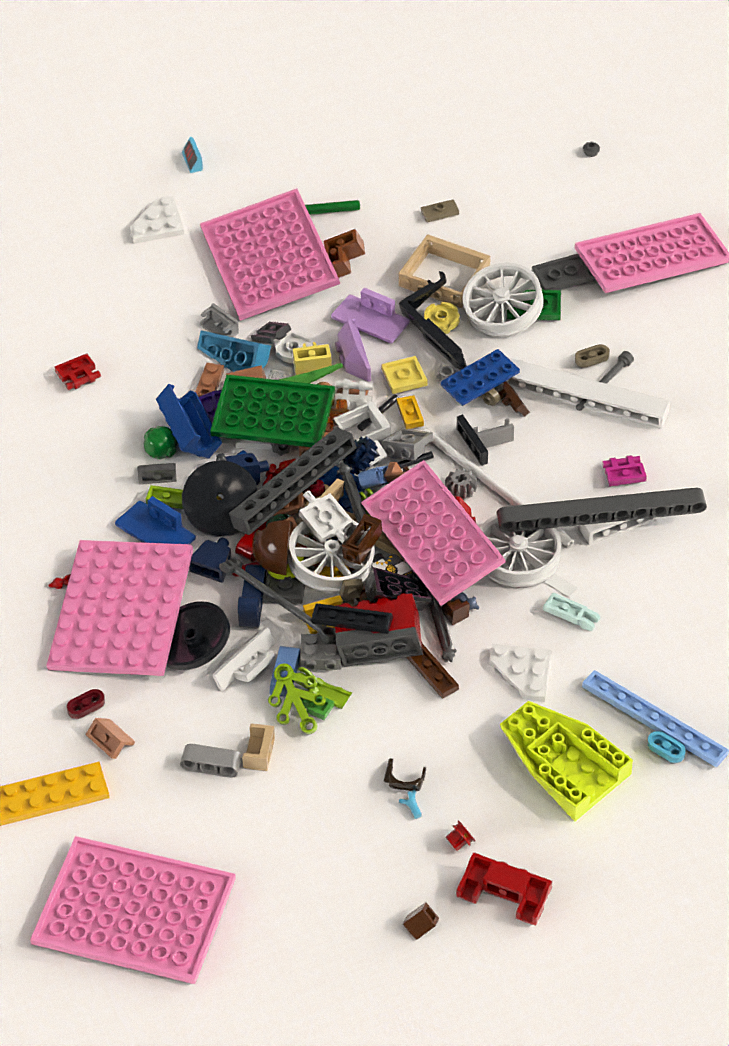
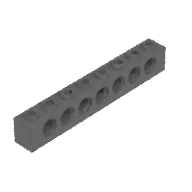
[229,427,356,535]

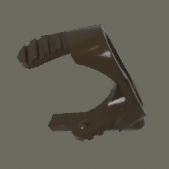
[384,758,426,791]

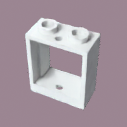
[332,401,391,443]

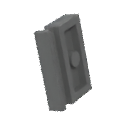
[251,322,292,344]

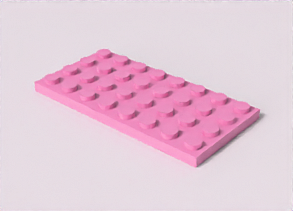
[574,213,729,293]
[361,460,506,606]

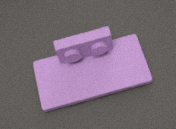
[331,287,410,343]

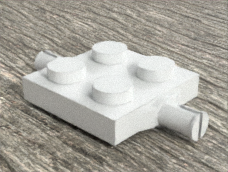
[298,491,353,544]

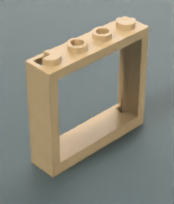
[399,234,490,308]

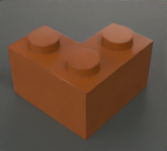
[323,229,366,278]

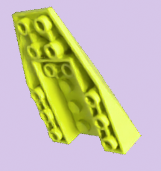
[500,701,633,822]

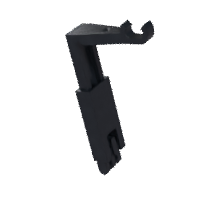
[398,271,467,371]

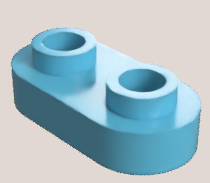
[648,731,686,763]

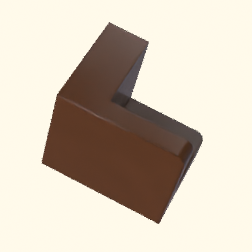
[442,599,470,625]
[403,902,439,940]

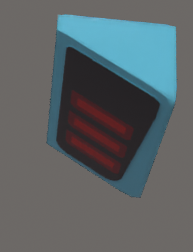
[182,137,203,173]

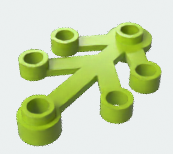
[268,663,326,734]

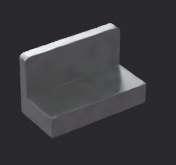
[137,463,177,484]

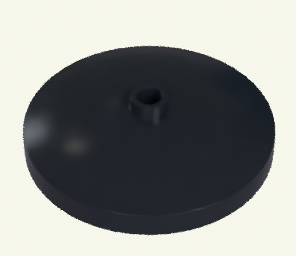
[182,460,258,537]
[166,601,230,670]

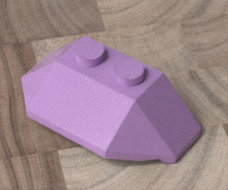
[335,318,371,382]

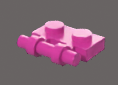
[602,455,647,487]

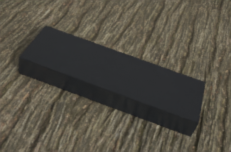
[456,414,488,466]

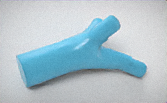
[399,790,422,819]

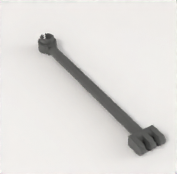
[219,557,336,644]

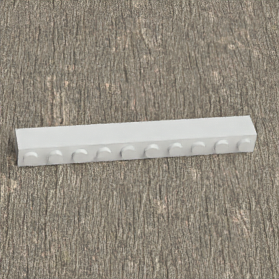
[500,358,670,429]

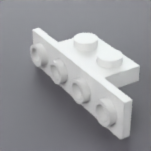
[213,627,276,691]

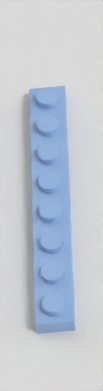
[582,670,729,768]

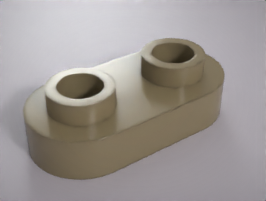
[575,344,610,368]

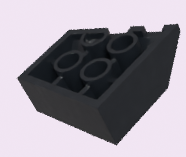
[365,567,432,611]

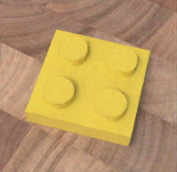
[381,356,428,394]

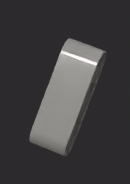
[180,744,242,778]

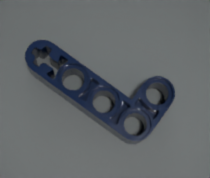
[238,564,267,628]

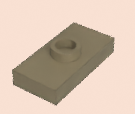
[421,199,459,222]

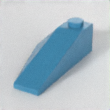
[197,330,271,372]

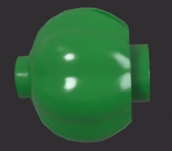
[143,426,177,459]

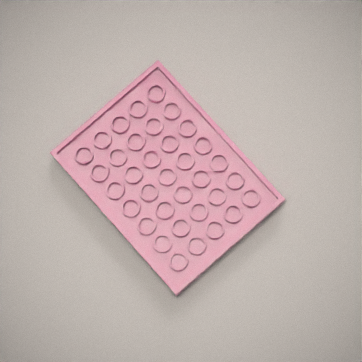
[200,188,340,321]
[46,540,193,676]
[30,836,236,984]

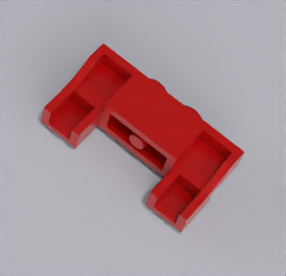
[456,852,553,926]

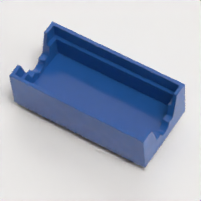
[156,384,222,458]

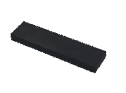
[311,603,393,634]

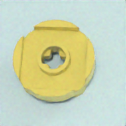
[424,302,460,334]

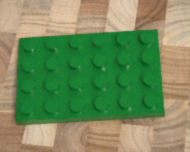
[210,374,335,447]

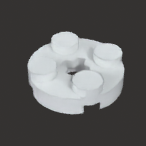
[275,332,311,364]

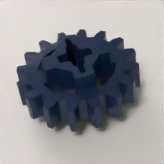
[343,436,378,475]

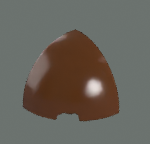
[252,520,291,576]

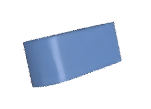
[358,466,389,489]
[270,646,301,697]

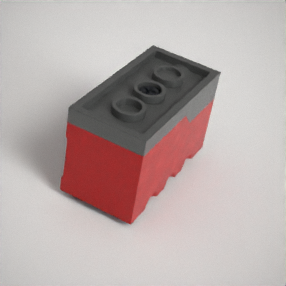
[335,593,423,667]

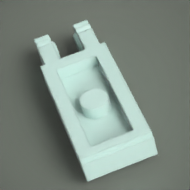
[543,593,600,631]

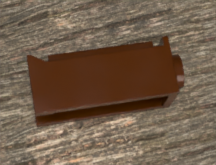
[342,514,383,565]

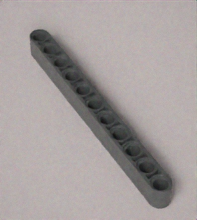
[496,488,707,533]

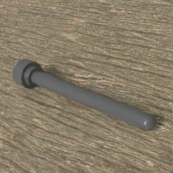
[576,351,634,411]

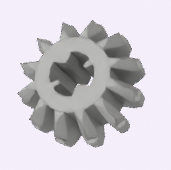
[445,469,477,500]

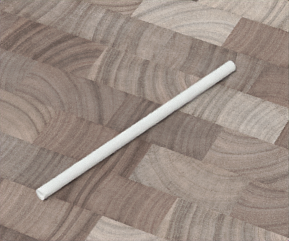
[423,428,574,548]

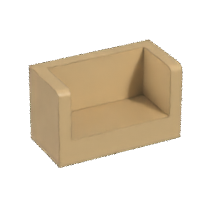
[242,723,275,771]

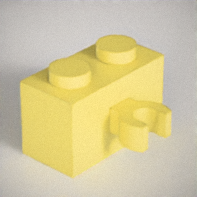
[293,342,332,375]

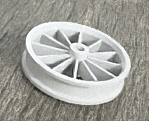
[463,263,543,337]
[480,515,561,587]
[288,520,375,593]

